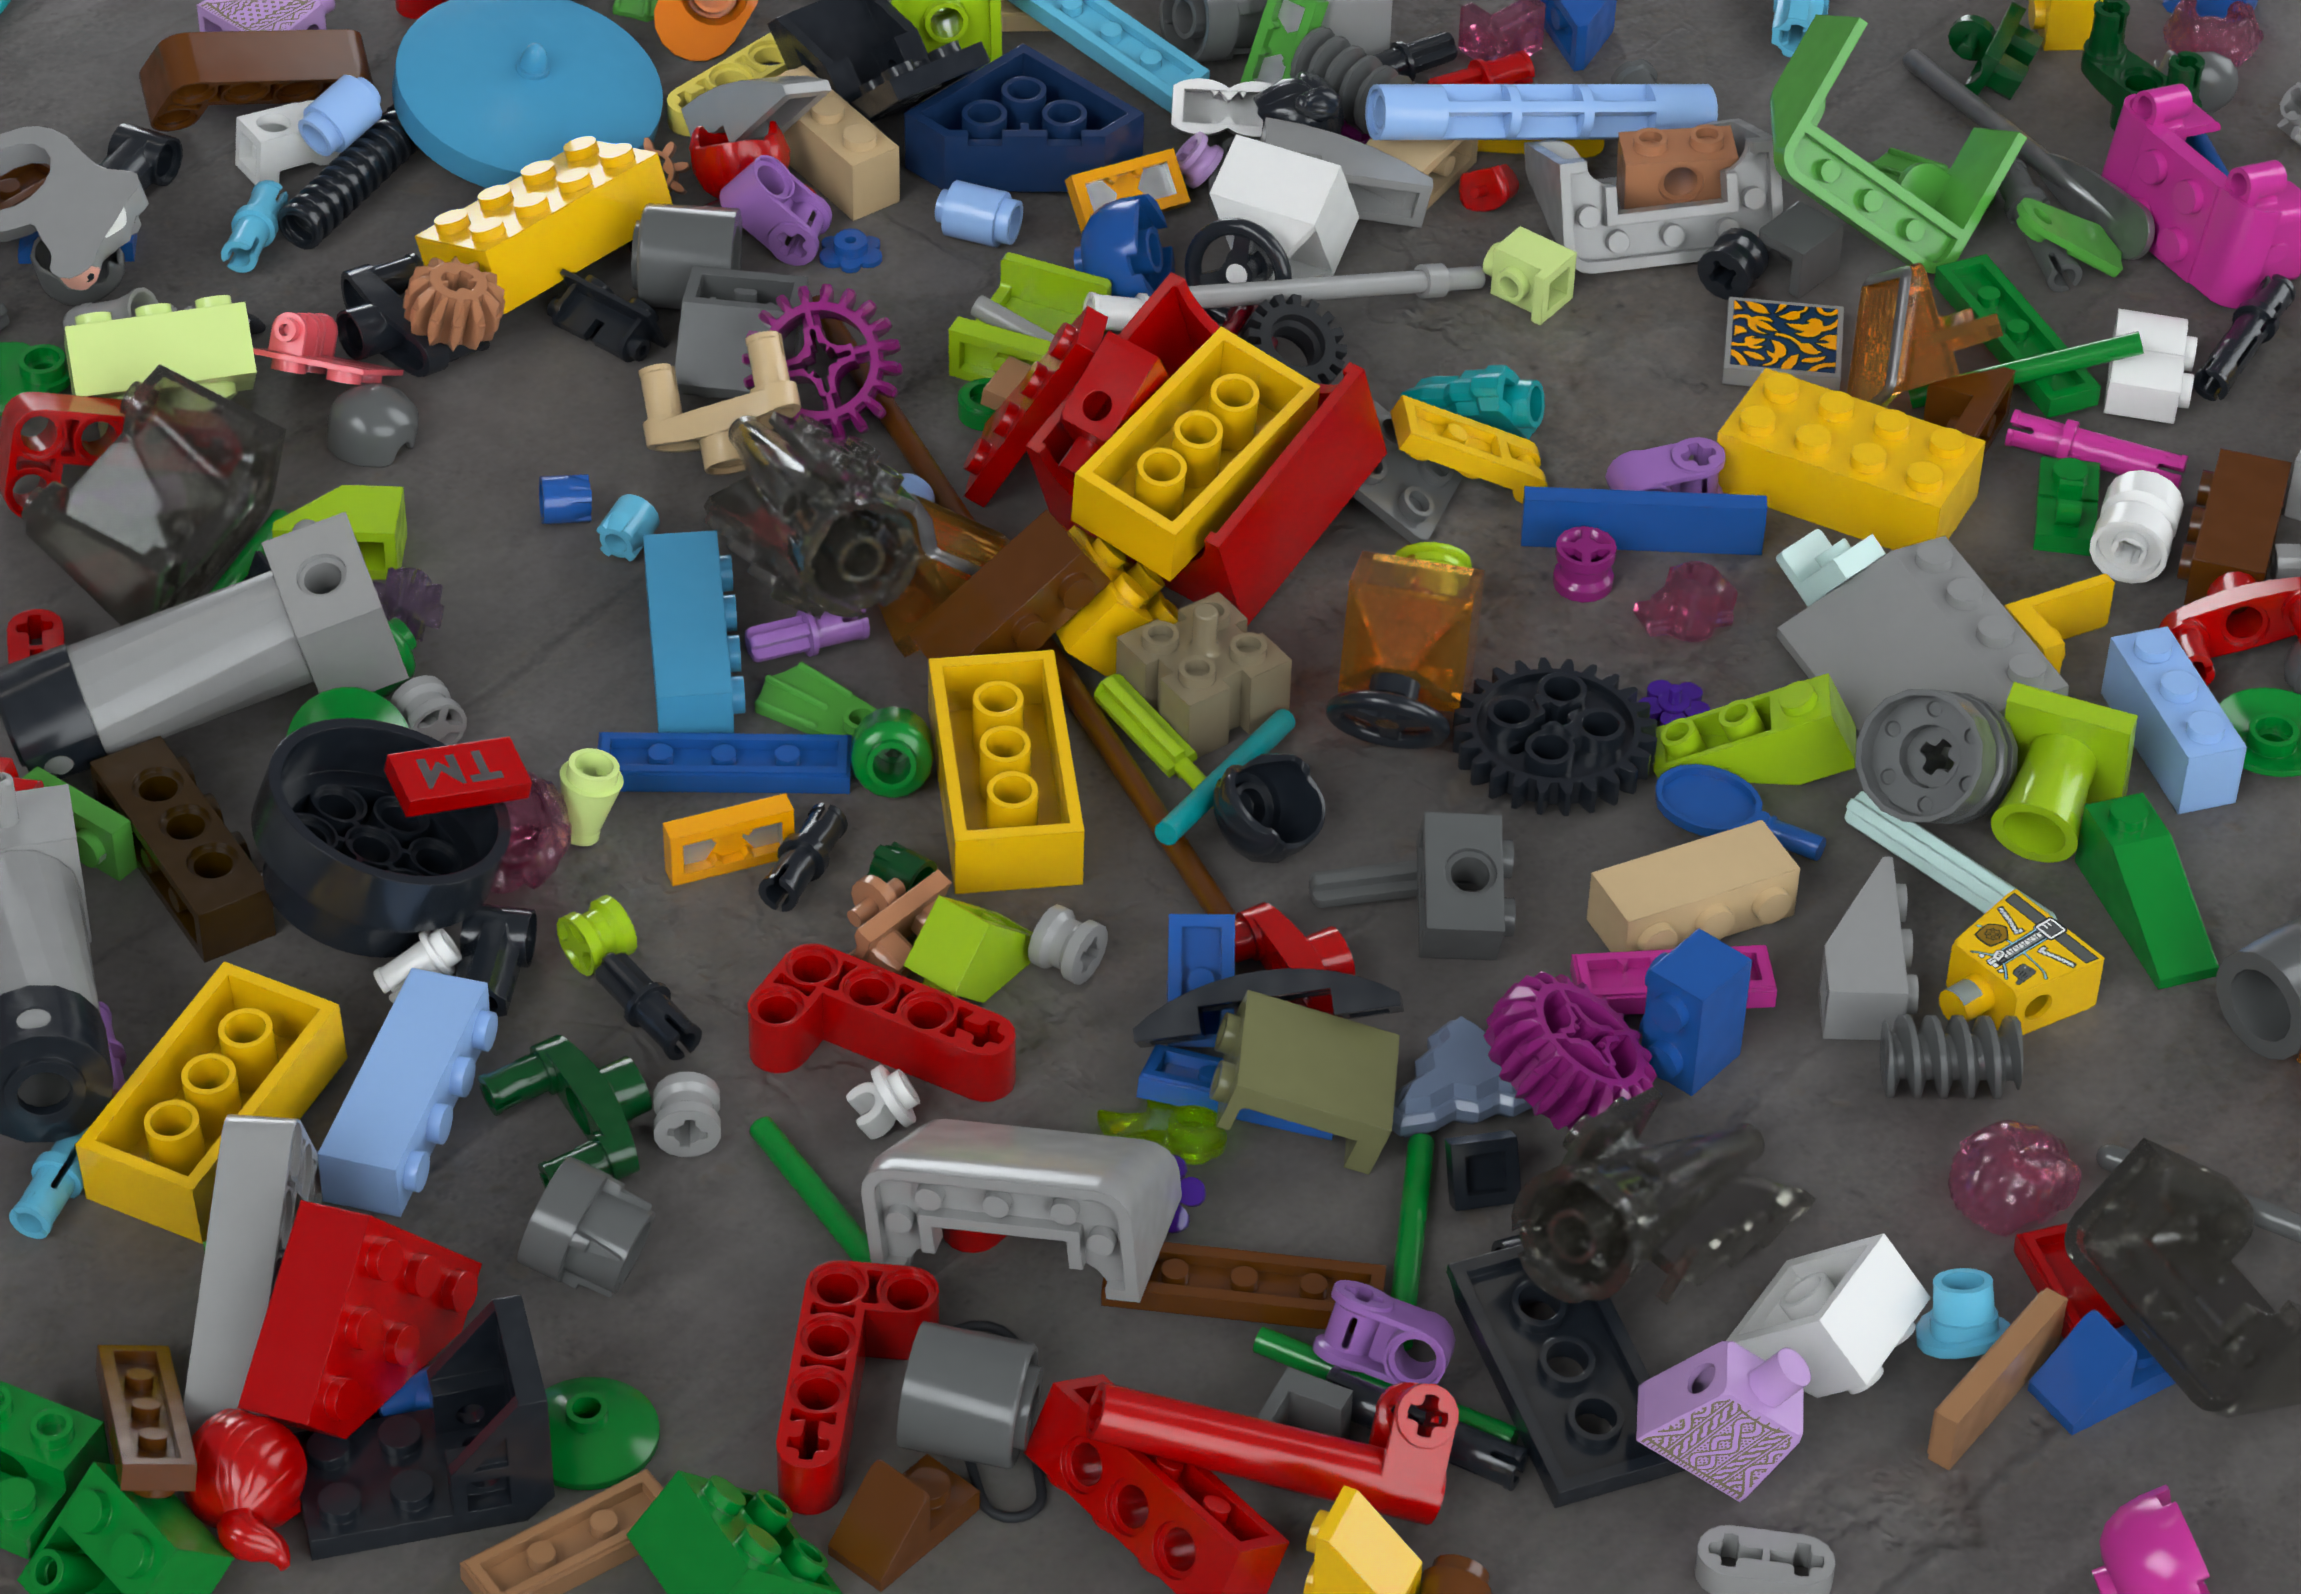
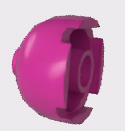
[2091,1484,2210,1594]

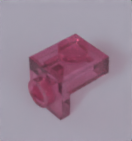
[1458,0,1546,61]

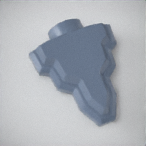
[1392,1016,1532,1138]

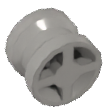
[390,675,467,745]
[1028,904,1108,985]
[653,1072,721,1157]

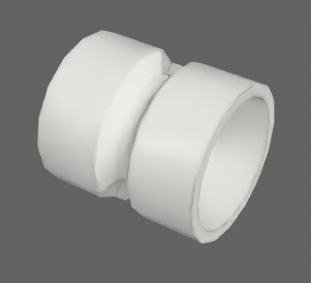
[2089,470,2184,584]

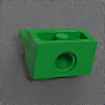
[0,1381,110,1560]

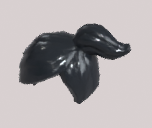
[1253,70,1344,135]
[1213,753,1326,863]

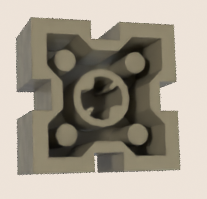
[1116,592,1292,758]

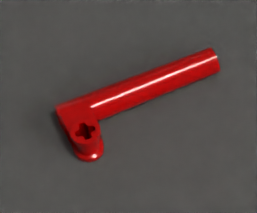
[1086,1382,1459,1526]

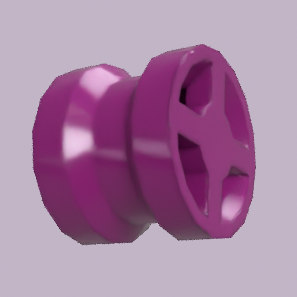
[1553,526,1617,603]

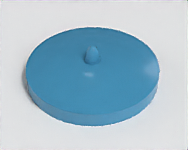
[392,0,663,188]

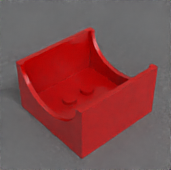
[1025,272,1387,626]

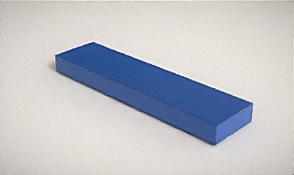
[1521,486,1767,555]
[598,732,852,794]

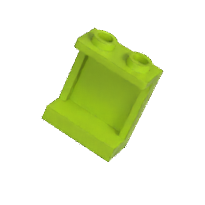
[948,252,1112,381]

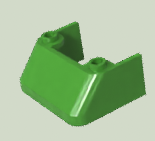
[1770,14,2027,274]

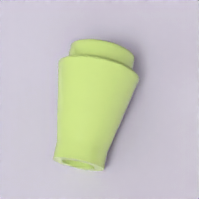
[560,748,624,846]

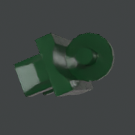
[1948,1,2044,100]

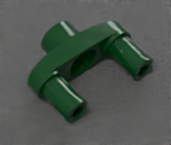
[2080,0,2205,131]
[478,1035,652,1189]

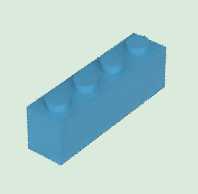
[643,530,746,733]

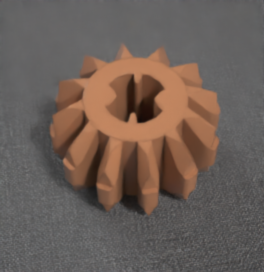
[403,256,505,351]

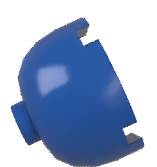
[1073,194,1175,298]

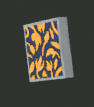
[1722,297,1844,391]

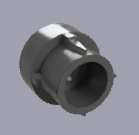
[1159,0,1267,63]
[517,1156,655,1298]

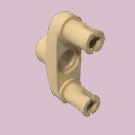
[638,331,801,475]

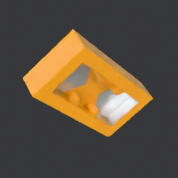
[1064,148,1191,234]
[663,793,795,886]

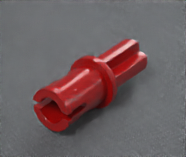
[1427,50,1535,84]

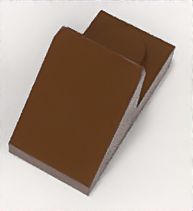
[1923,367,2016,457]
[828,1454,980,1592]

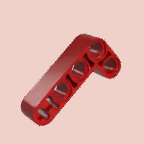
[0,392,246,519]
[747,943,1016,1102]
[776,1260,939,1515]

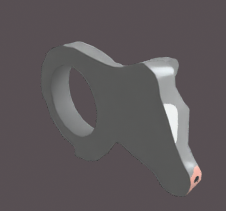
[0,126,149,291]

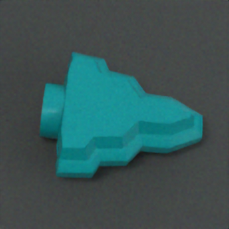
[1401,365,1545,440]

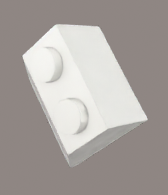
[1726,1233,1931,1398]

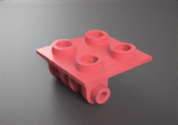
[253,312,404,385]

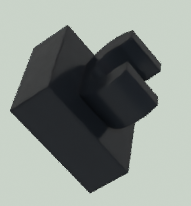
[1444,1130,1522,1211]

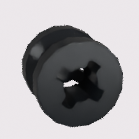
[1697,228,1769,300]

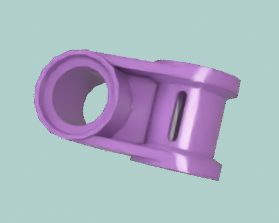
[719,155,832,266]
[1605,437,1726,494]
[1313,1280,1456,1385]

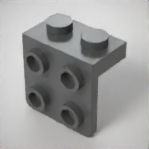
[1353,399,1462,544]

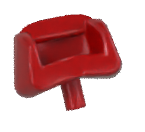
[1459,164,1519,212]

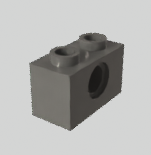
[1416,812,1516,960]

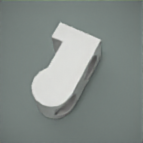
[235,100,341,185]

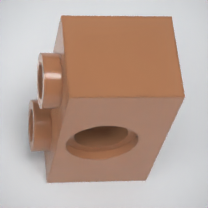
[1616,124,1739,210]

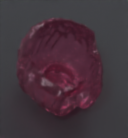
[2163,0,2264,69]
[490,772,572,894]
[1948,1120,2082,1238]

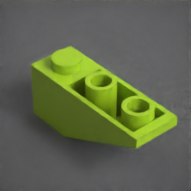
[1653,673,1857,785]

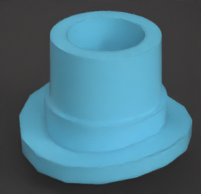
[1916,1268,2011,1359]

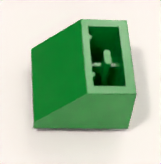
[17,1461,234,1594]
[626,1470,843,1594]

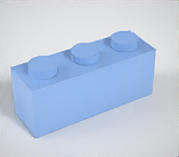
[2101,626,2247,814]

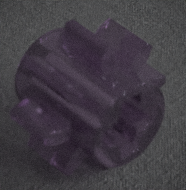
[372,567,444,642]

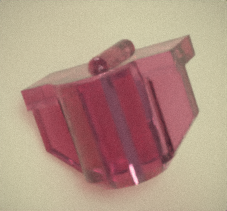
[1633,561,1738,642]

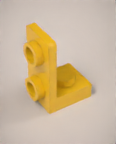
[2004,573,2115,674]

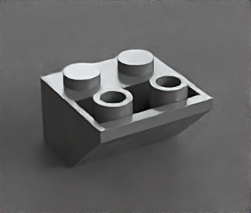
[675,266,809,399]

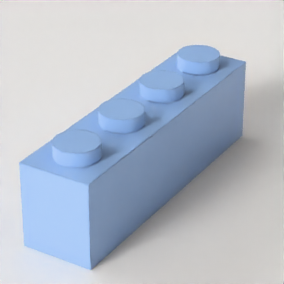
[317,968,498,1217]

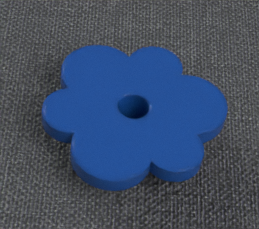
[819,228,882,273]

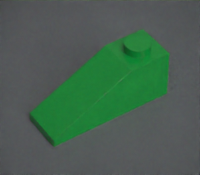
[2075,792,2219,990]

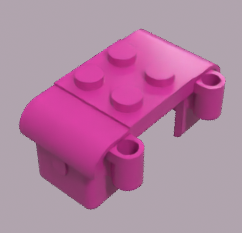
[2101,84,2301,309]

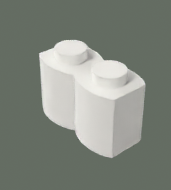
[1171,78,1273,139]
[2103,308,2198,424]

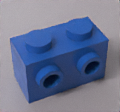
[1639,928,1752,1096]

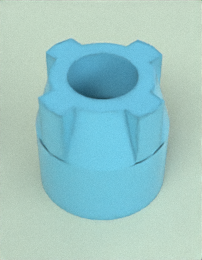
[596,494,660,561]

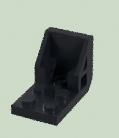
[767,0,991,123]
[293,1294,555,1561]

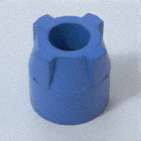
[539,474,592,524]

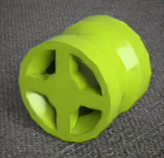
[556,895,637,976]

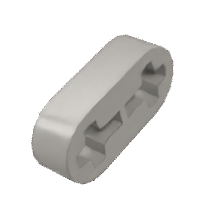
[1694,1525,1835,1594]

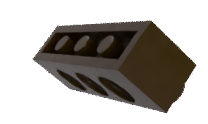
[89,736,276,963]

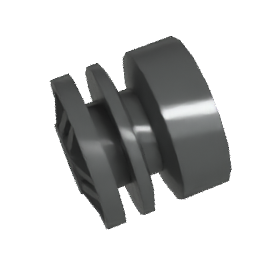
[1855,689,2018,824]

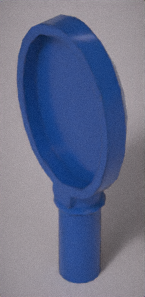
[1655,764,1826,861]

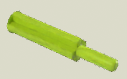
[1094,674,1214,809]

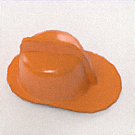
[654,0,759,61]

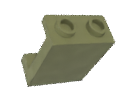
[1209,990,1400,1175]

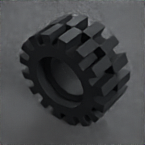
[1237,294,1347,385]

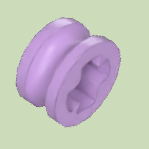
[1176,132,1224,189]

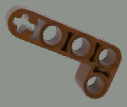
[139,29,374,132]

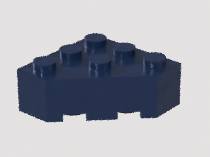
[905,43,1144,192]

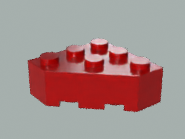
[237,1200,482,1439]

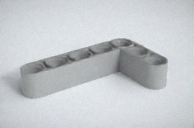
[183,1114,323,1438]

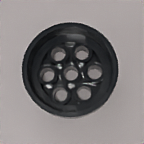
[251,718,511,958]

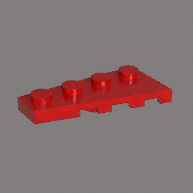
[963,306,1108,508]

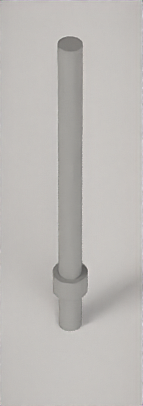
[1188,263,1485,309]

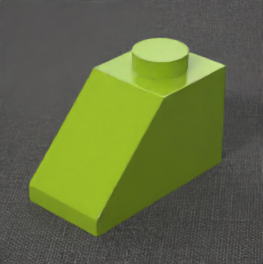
[272,485,408,580]
[903,895,1033,1003]

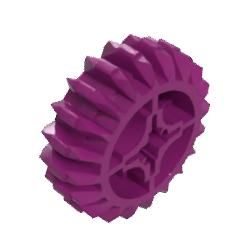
[742,284,903,445]
[1483,971,1657,1141]

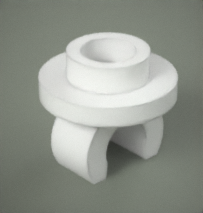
[846,1064,920,1140]

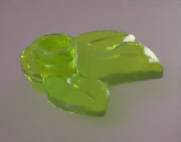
[1096,1100,1227,1165]

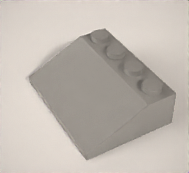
[1776,536,2069,769]

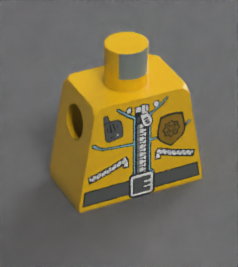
[1939,889,2105,1035]

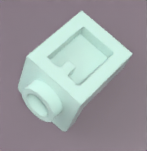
[1776,529,1886,607]

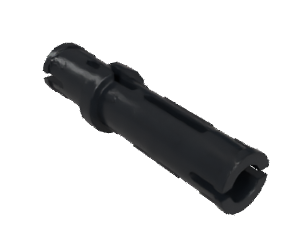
[2193,274,2296,401]
[1326,1366,1529,1491]

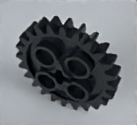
[1452,657,1657,816]

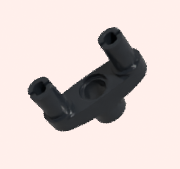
[336,253,490,377]

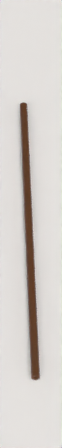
[812,295,1237,919]

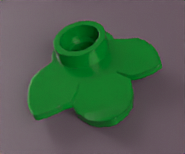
[0,342,71,417]

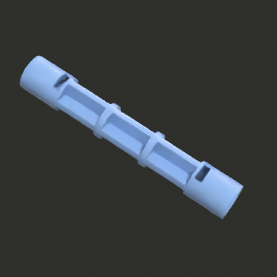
[1365,84,1718,140]

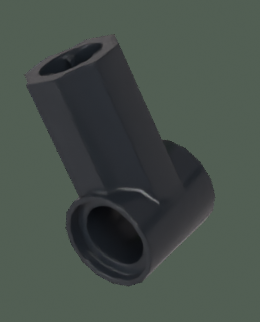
[99,123,183,191]
[455,904,537,1018]

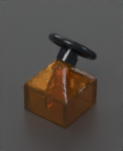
[1326,551,1485,749]

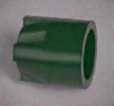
[867,841,938,898]

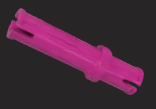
[2005,409,2188,490]

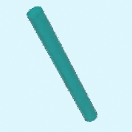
[1155,709,1296,845]

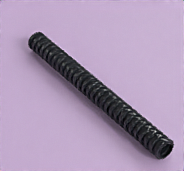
[277,0,574,250]

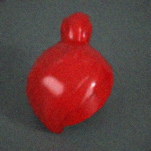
[689,121,817,199]
[183,1408,307,1571]

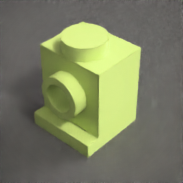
[1483,226,1577,325]

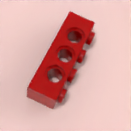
[1024,1374,1290,1594]

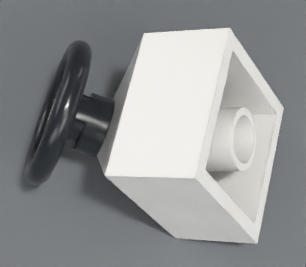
[1185,134,1359,324]

